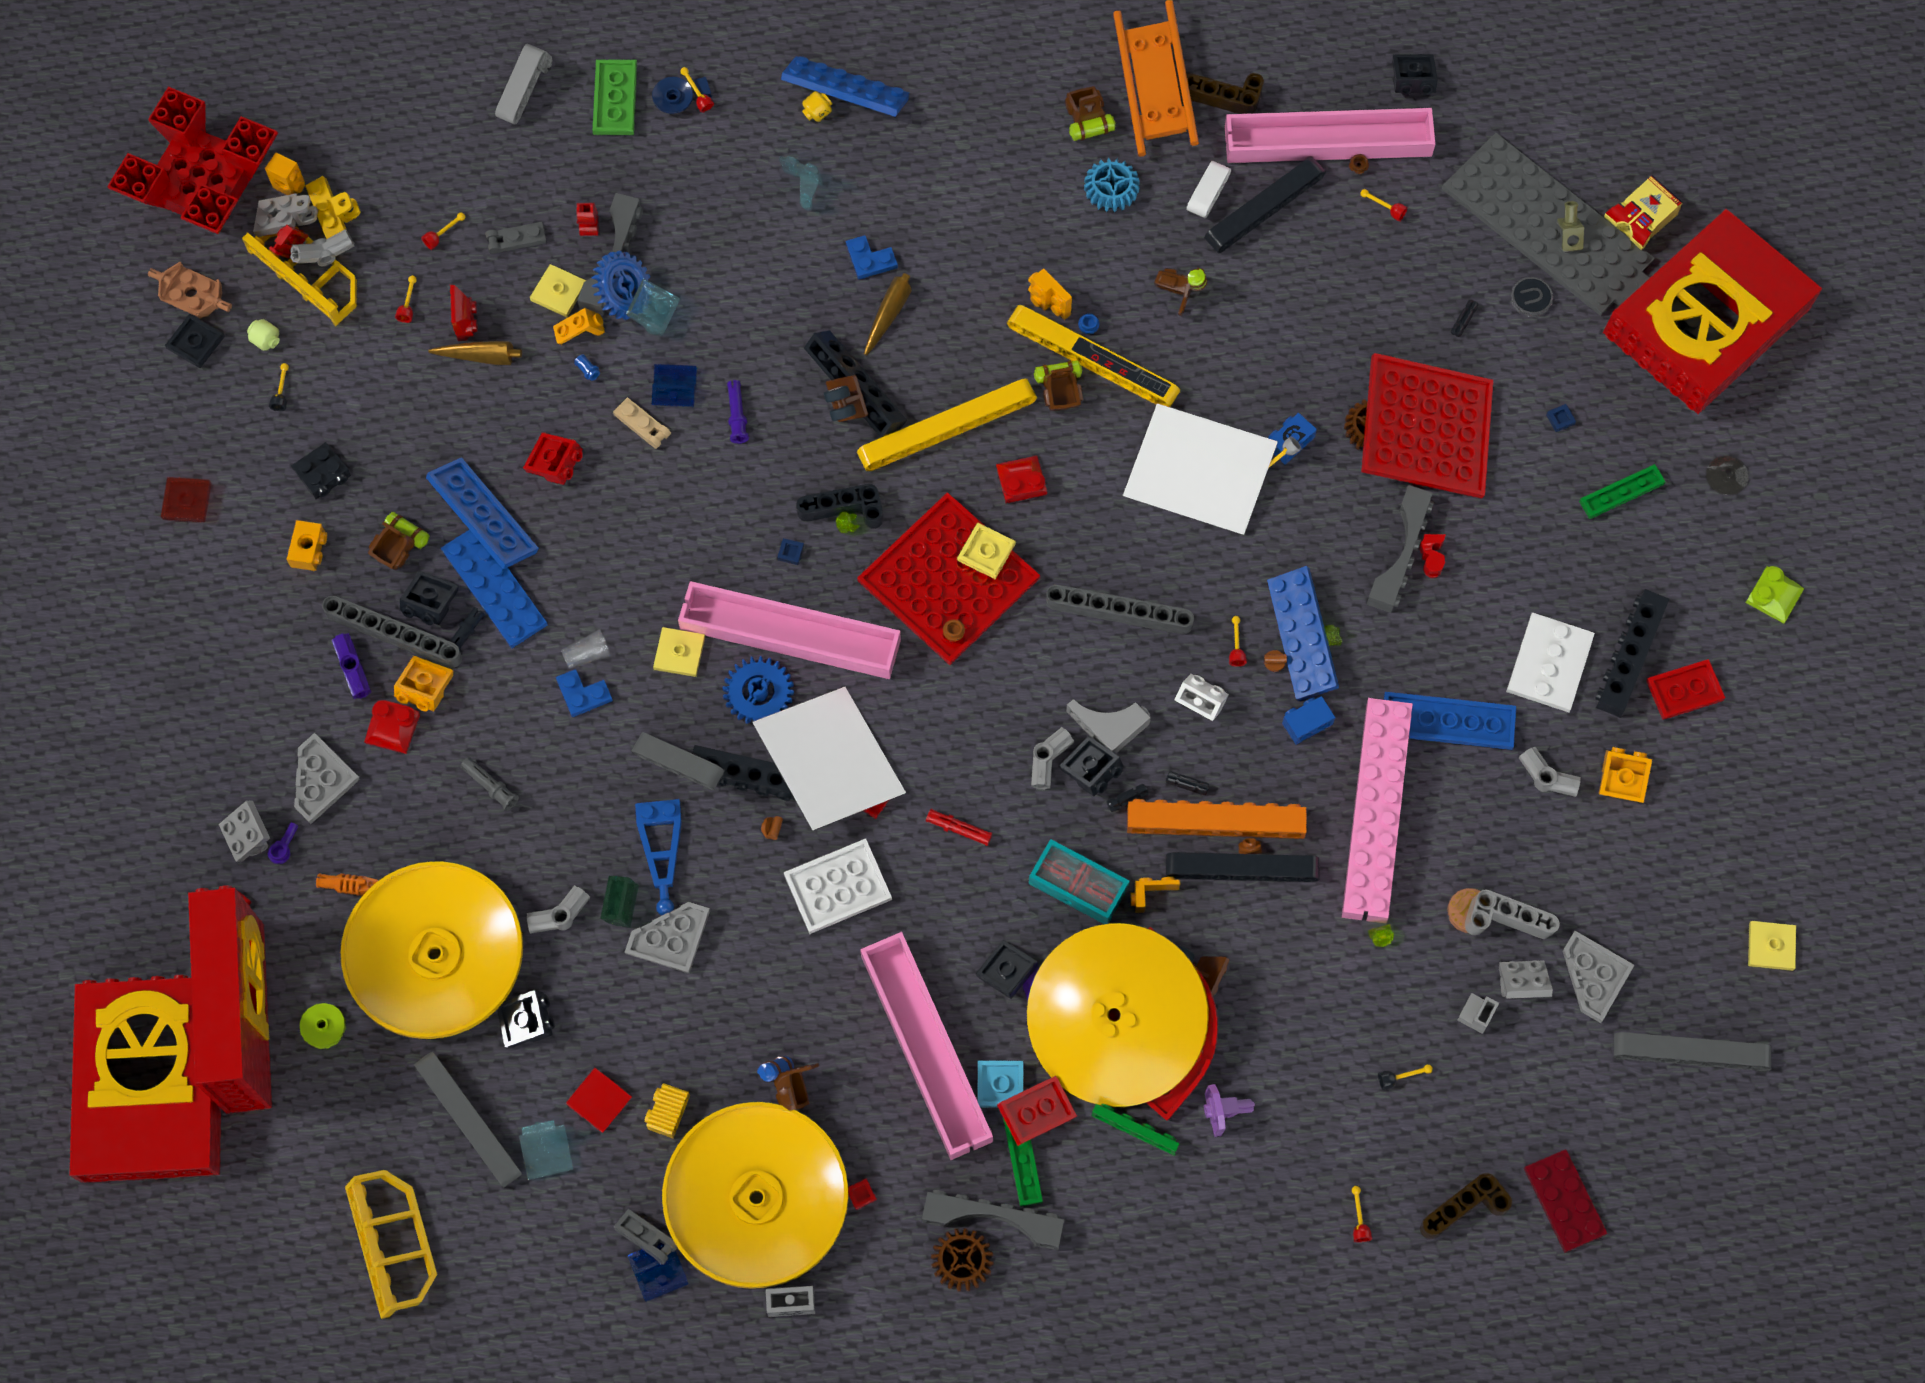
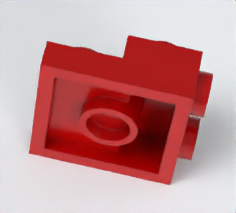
[523,433,583,485]

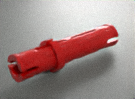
[926,809,992,846]

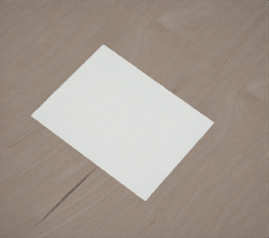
[1123,404,1278,535]
[753,687,906,830]

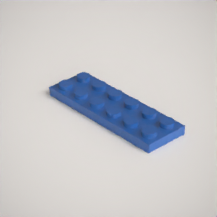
[781,56,910,117]
[426,457,539,569]
[441,530,548,649]
[1267,566,1339,701]
[1383,692,1516,750]

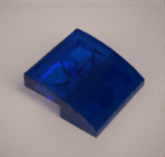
[651,364,697,407]
[627,1237,689,1302]

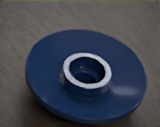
[652,77,693,114]

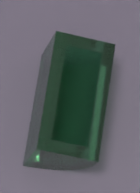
[600,876,639,928]

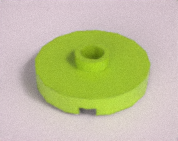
[300,1003,346,1049]

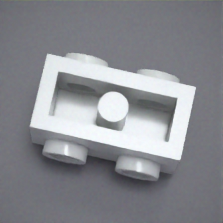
[1175,674,1229,721]

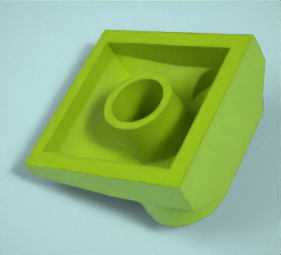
[1745,566,1804,624]

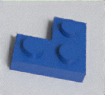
[846,235,898,280]
[556,669,613,717]

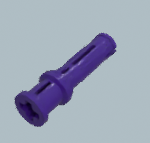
[727,380,749,444]

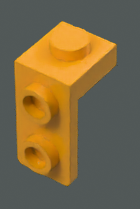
[553,308,605,345]
[1130,877,1180,913]

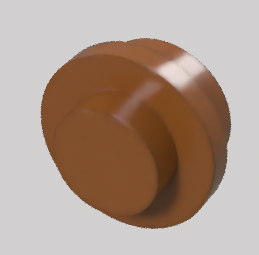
[943,620,965,641]

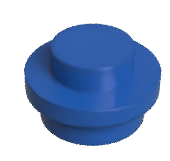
[1078,314,1099,334]

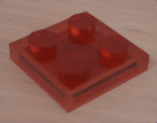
[161,477,211,522]

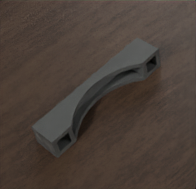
[577,193,643,315]
[1366,485,1434,613]
[922,1190,1064,1251]

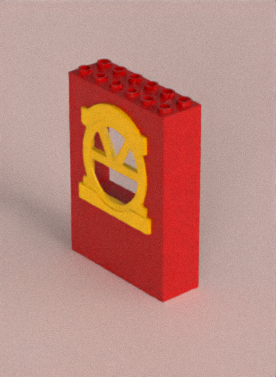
[1603,209,1822,414]
[188,885,272,1114]
[69,975,221,1183]

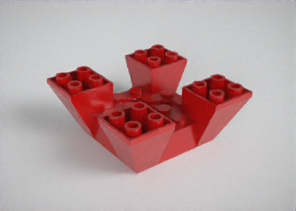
[107,86,278,234]

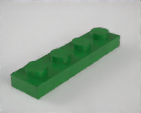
[1579,464,1666,519]
[1091,1104,1179,1156]
[1003,1118,1043,1207]

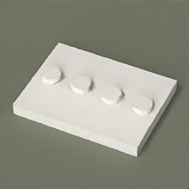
[1506,613,1595,712]
[784,839,892,934]

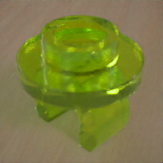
[836,512,859,533]

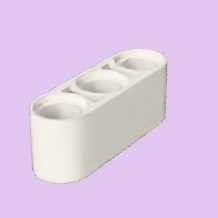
[1187,161,1231,218]

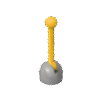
[1268,436,1301,468]

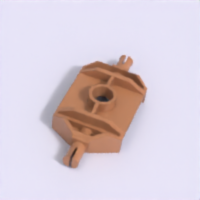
[148,262,232,318]

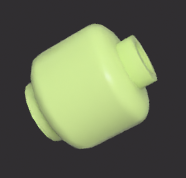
[247,319,280,351]

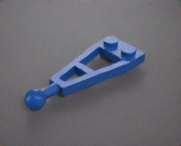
[635,799,682,916]

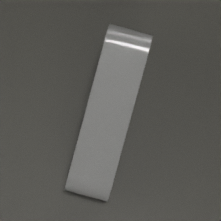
[495,44,552,124]
[1465,890,1560,939]

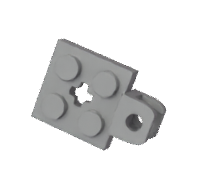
[253,193,318,237]

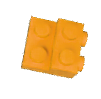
[1028,268,1072,320]
[394,656,453,711]
[1599,747,1652,803]

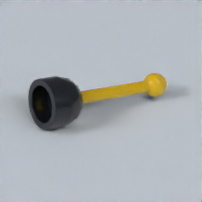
[269,363,289,411]
[1378,1065,1433,1090]

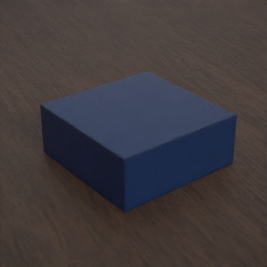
[1546,404,1576,432]
[777,538,804,565]

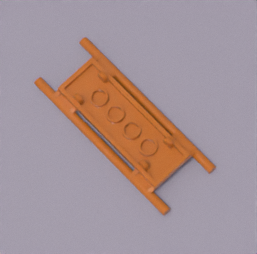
[1113,0,1199,157]

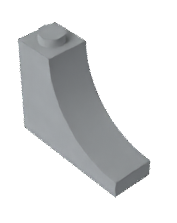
[1066,699,1150,754]

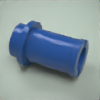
[574,354,600,381]

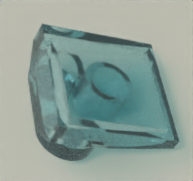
[625,278,680,336]

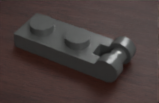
[485,222,547,254]
[614,1209,678,1264]

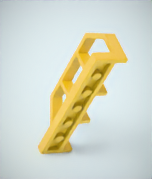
[242,227,357,326]
[345,1170,437,1319]

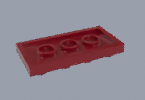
[1524,1149,1608,1253]

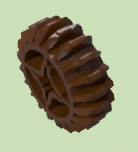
[1344,399,1367,450]
[931,1228,994,1292]

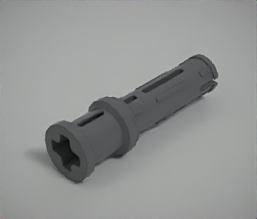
[460,757,519,811]

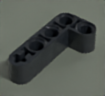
[796,484,883,529]

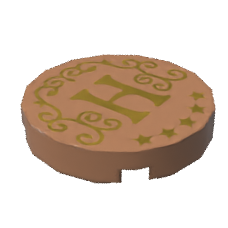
[1447,888,1487,933]

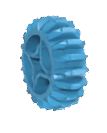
[1084,158,1140,212]

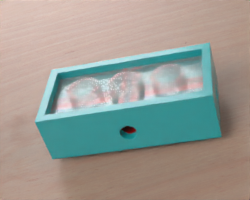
[1029,839,1129,924]

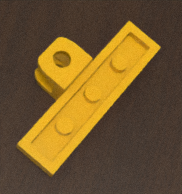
[305,176,361,239]

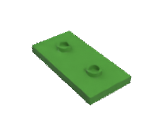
[593,60,637,135]

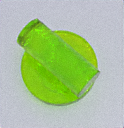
[1324,625,1342,645]
[1368,924,1394,947]

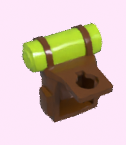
[1065,86,1116,141]
[1154,268,1207,317]
[1034,360,1083,411]
[368,512,430,570]

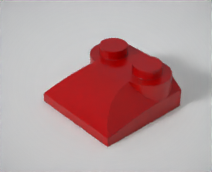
[450,285,478,341]
[996,455,1047,503]
[364,700,420,754]

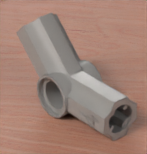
[291,229,354,266]
[1031,727,1074,790]
[1519,747,1581,797]
[527,885,590,934]

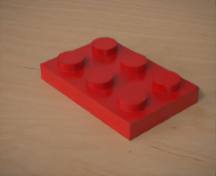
[1646,659,1725,720]
[997,1076,1077,1146]

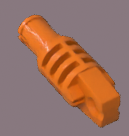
[316,873,379,896]

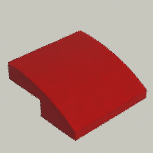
[565,1068,632,1133]

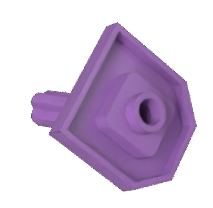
[1204,1084,1255,1137]

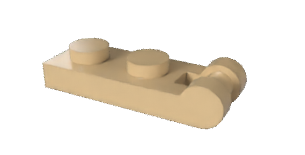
[613,397,671,449]

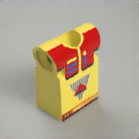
[1604,175,1682,250]

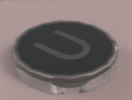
[1510,277,1553,317]

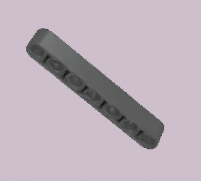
[1046,585,1194,634]
[322,596,462,668]
[1614,1032,1771,1071]
[413,1051,522,1188]

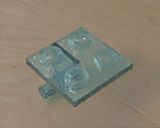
[779,156,824,211]
[519,1120,574,1181]

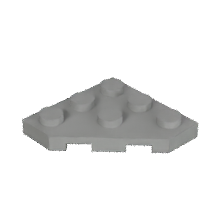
[294,733,360,824]
[625,902,710,973]
[1563,931,1634,1023]

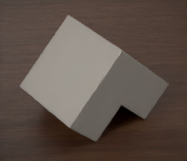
[1457,993,1499,1034]

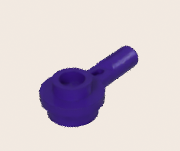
[268,823,298,864]

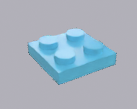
[978,1061,1023,1108]

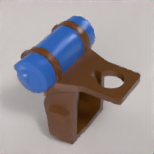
[757,1056,819,1111]

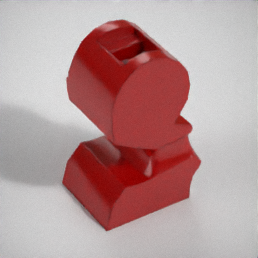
[577,203,599,236]
[1419,534,1446,578]

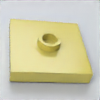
[530,264,586,317]
[957,523,1016,579]
[653,627,705,677]
[1748,921,1796,971]

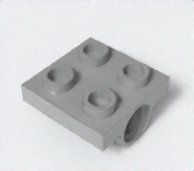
[219,801,270,862]
[1499,960,1553,998]

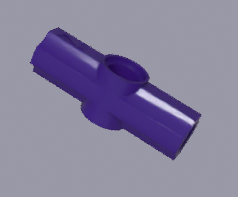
[332,633,371,699]

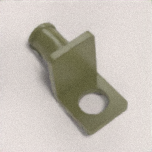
[1557,201,1584,251]

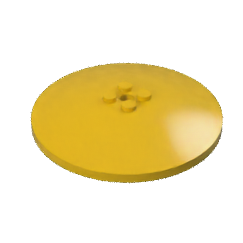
[341,862,523,1039]
[1027,923,1209,1107]
[662,1102,848,1289]

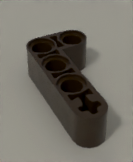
[1180,73,1264,114]
[1420,1173,1512,1239]

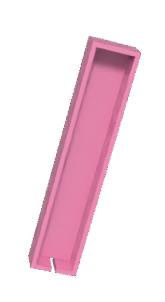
[1225,108,1435,163]
[678,581,901,679]
[1342,698,1412,924]
[860,932,993,1160]

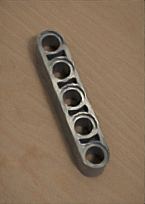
[631,732,724,791]

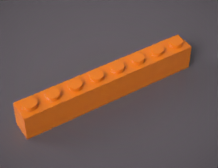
[1127,799,1306,839]

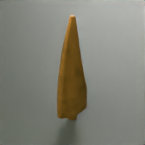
[864,273,912,356]
[428,341,522,365]

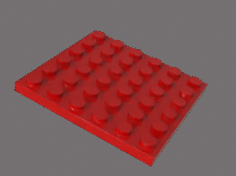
[1361,353,1493,499]
[857,492,1040,665]

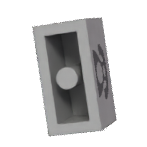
[766,1286,815,1317]

